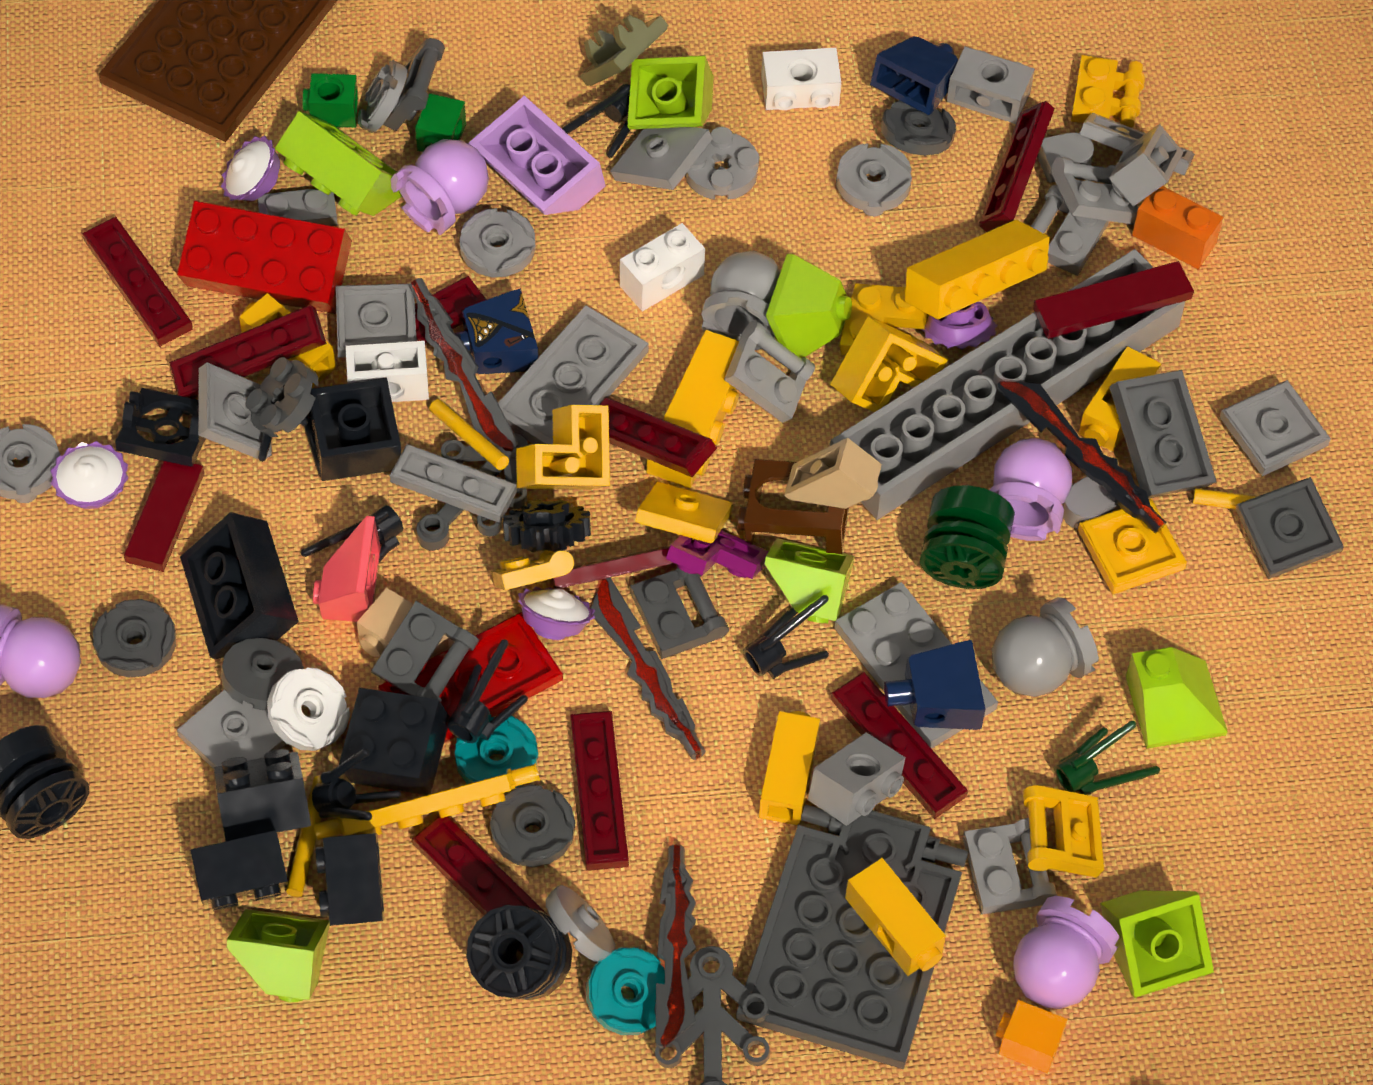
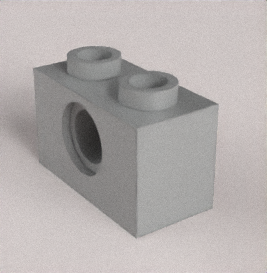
[947,46,1035,124]
[1109,124,1183,206]
[808,732,906,826]

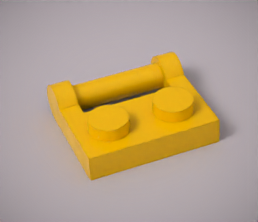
[491,550,574,590]
[1023,785,1104,878]

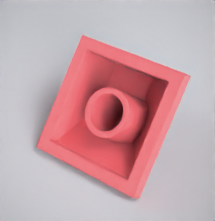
[313,516,381,622]

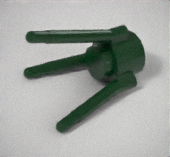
[1054,721,1160,795]

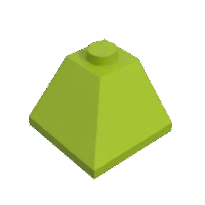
[627,56,714,130]
[766,254,852,359]
[764,538,855,623]
[1125,647,1228,749]
[1100,890,1214,998]
[226,909,330,1002]

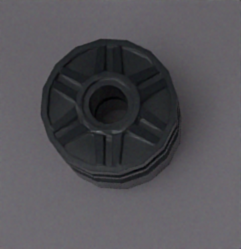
[0,725,89,839]
[466,905,572,1000]

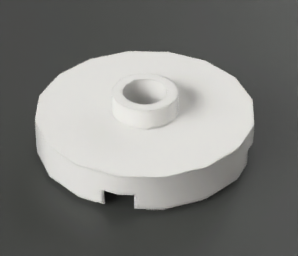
[267,667,350,751]

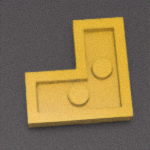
[839,283,928,355]

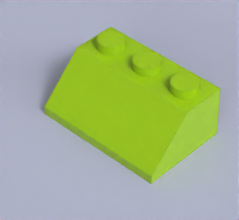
[275,111,402,216]

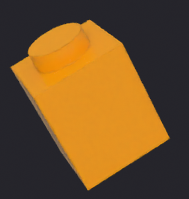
[996,1000,1068,1073]

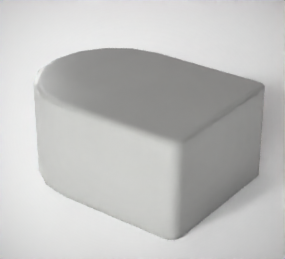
[1037,132,1094,183]
[1063,476,1120,529]

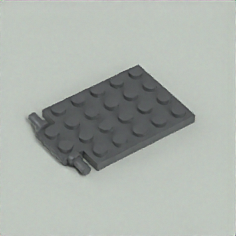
[736,804,969,1069]

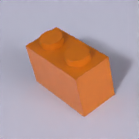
[1132,186,1224,270]

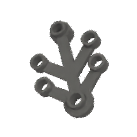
[416,432,528,551]
[655,946,770,1085]

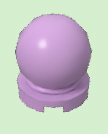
[391,139,489,235]
[990,438,1072,541]
[0,604,81,698]
[1013,896,1119,1009]

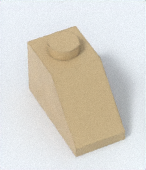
[784,438,882,509]
[357,587,454,657]

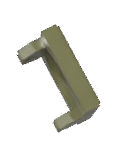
[580,15,669,86]

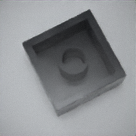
[309,378,401,481]
[338,688,450,795]
[214,749,311,841]
[190,830,288,911]
[316,833,385,926]

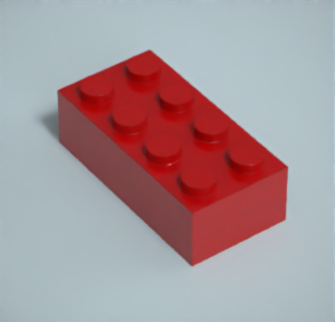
[177,201,352,314]

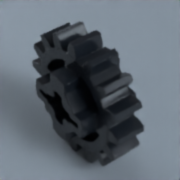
[503,500,591,552]

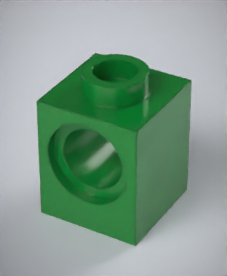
[303,73,359,128]
[415,93,466,152]

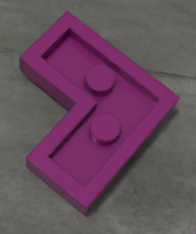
[666,530,769,579]

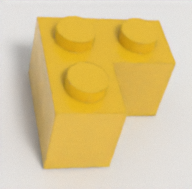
[830,316,948,412]
[516,405,610,490]

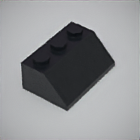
[180,512,299,659]

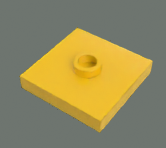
[635,482,733,543]
[1078,498,1187,595]

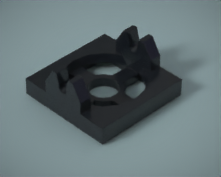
[115,388,206,467]

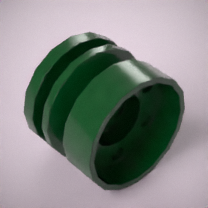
[920,485,1015,589]

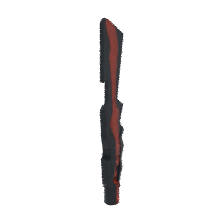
[997,381,1167,534]

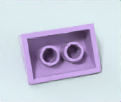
[468,96,606,215]

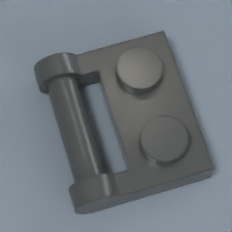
[383,38,445,131]
[630,568,729,659]
[371,601,479,702]

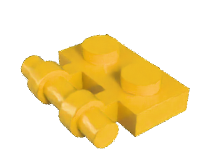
[1071,55,1145,127]

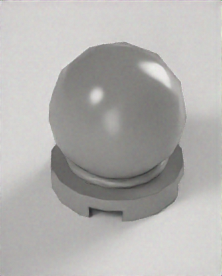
[701,251,781,350]
[992,597,1099,697]

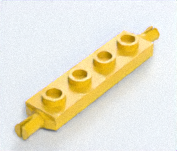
[314,763,540,841]

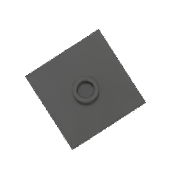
[1236,477,1344,579]

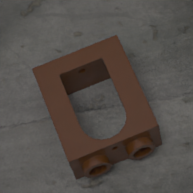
[738,459,849,554]

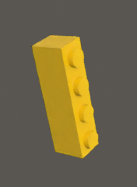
[905,219,1050,320]
[647,330,739,489]

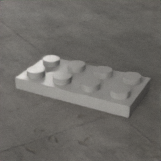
[492,305,649,444]
[834,582,998,749]

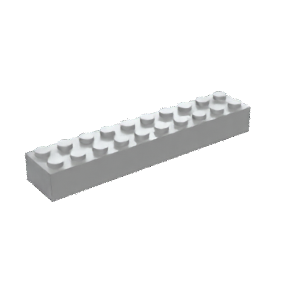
[830,249,1186,520]

